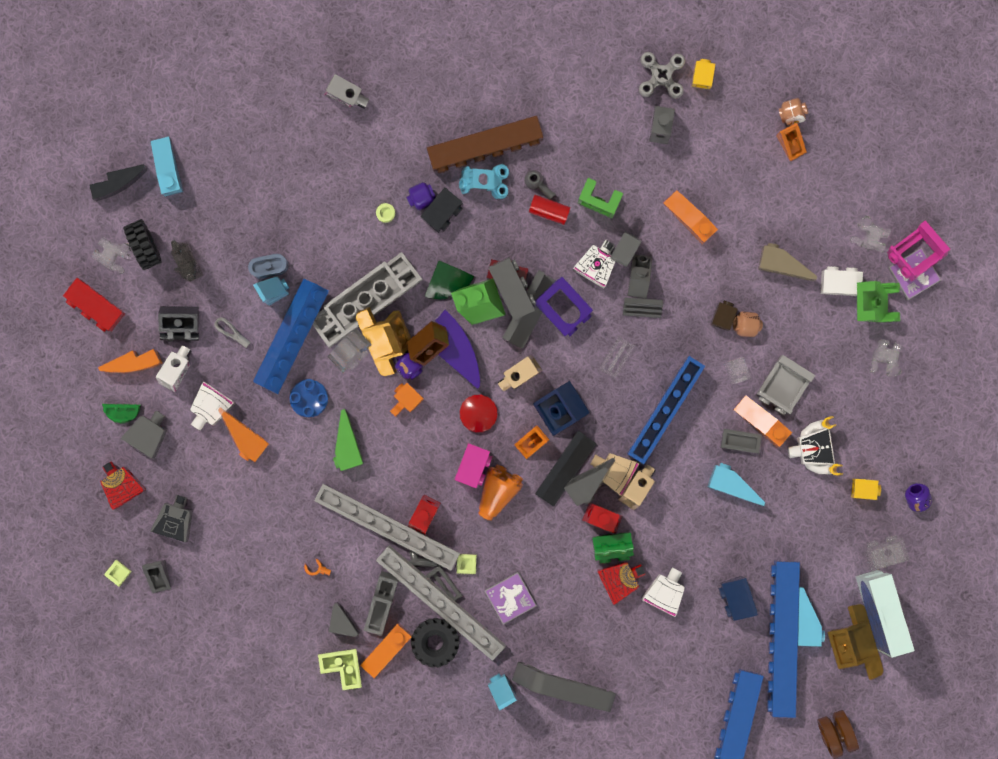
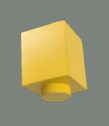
[691,59,715,89]
[851,479,881,500]

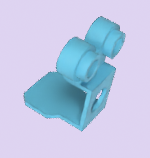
[459,164,509,199]

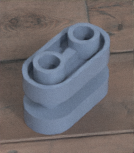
[248,254,289,279]

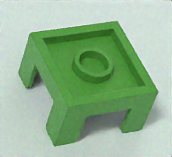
[577,178,623,218]
[857,281,900,322]

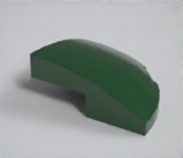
[424,261,474,300]

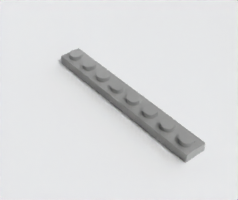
[314,484,460,570]
[376,545,506,661]

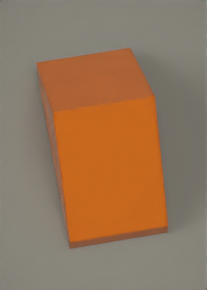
[776,123,807,161]
[514,425,549,459]

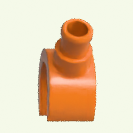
[304,558,331,576]

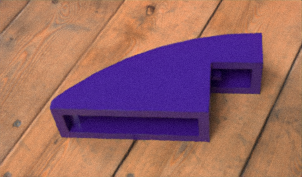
[435,310,480,389]

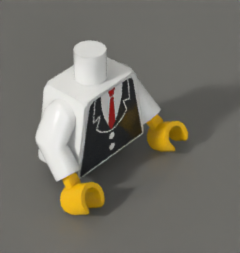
[788,416,843,476]

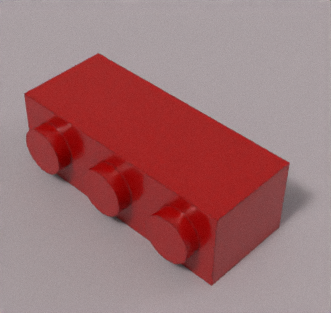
[63,278,126,332]

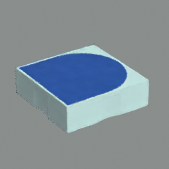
[855,570,914,658]

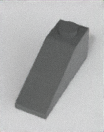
[564,458,615,506]

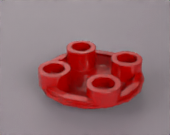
[460,394,497,432]

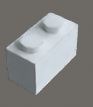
[821,267,863,296]

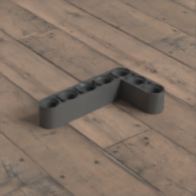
[512,662,616,712]

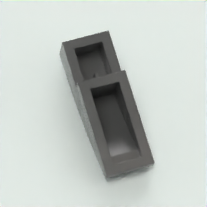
[364,571,399,636]

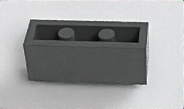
[489,256,536,320]

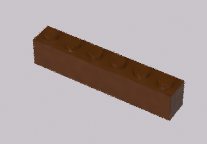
[426,116,543,173]

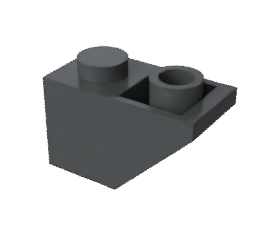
[627,254,652,299]

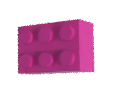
[455,443,493,488]

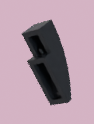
[89,164,147,202]

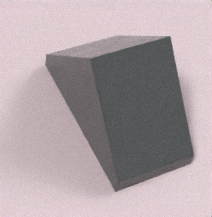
[610,230,642,267]
[142,560,171,593]
[329,602,359,637]

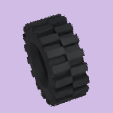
[123,219,162,270]
[411,618,459,668]

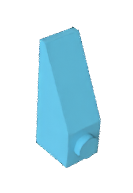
[151,137,183,197]
[253,276,289,306]
[707,463,765,506]
[798,586,825,646]
[488,673,517,710]

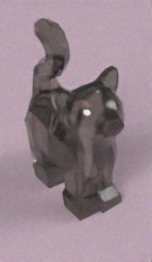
[171,240,204,282]

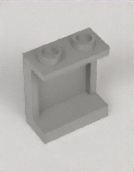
[756,355,815,416]

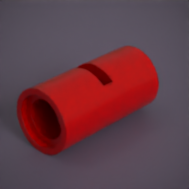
[529,195,571,225]

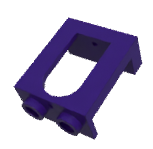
[535,276,593,337]

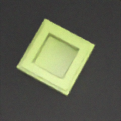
[457,554,477,574]
[104,560,132,587]

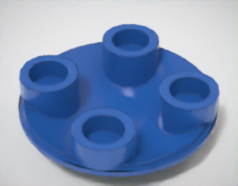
[289,379,328,418]

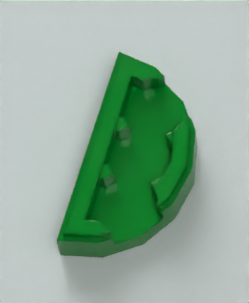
[102,404,141,423]

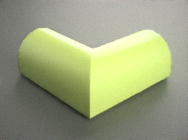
[318,649,362,690]

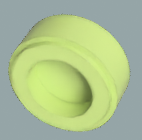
[376,203,395,223]

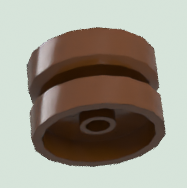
[817,710,859,759]

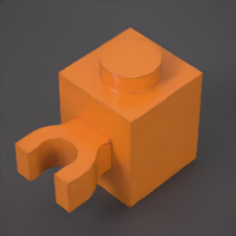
[390,383,424,417]

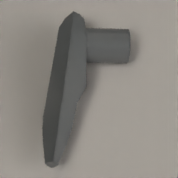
[409,551,441,567]

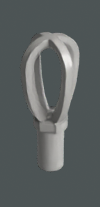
[214,317,251,348]

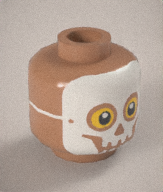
[779,98,809,126]

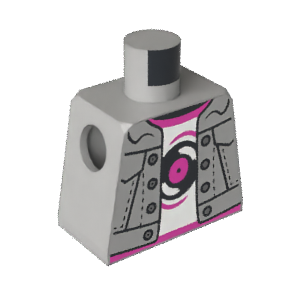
[324,74,369,109]

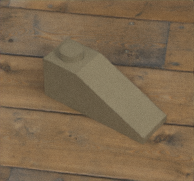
[758,243,817,281]

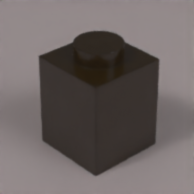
[710,300,738,331]

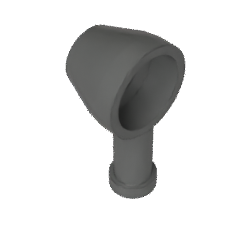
[524,170,556,200]

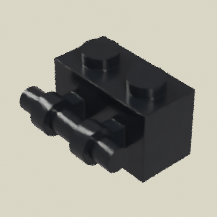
[158,306,199,343]

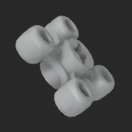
[639,52,685,99]

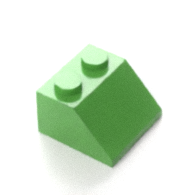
[451,279,506,325]

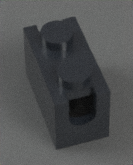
[420,187,463,233]

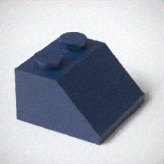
[533,381,590,436]
[718,576,758,621]

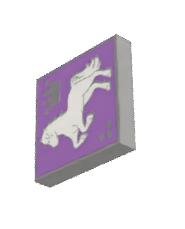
[888,248,941,300]
[485,572,537,625]

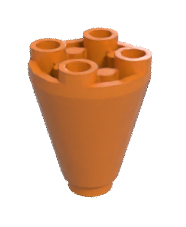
[478,464,523,520]

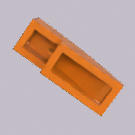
[98,349,163,373]

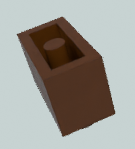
[407,321,449,366]

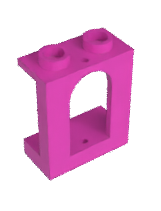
[887,220,950,282]

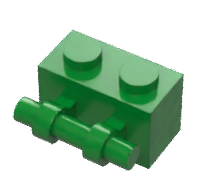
[592,532,634,564]

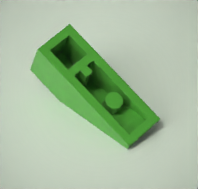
[333,409,364,471]

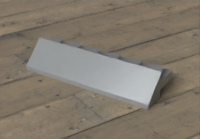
[313,252,422,348]

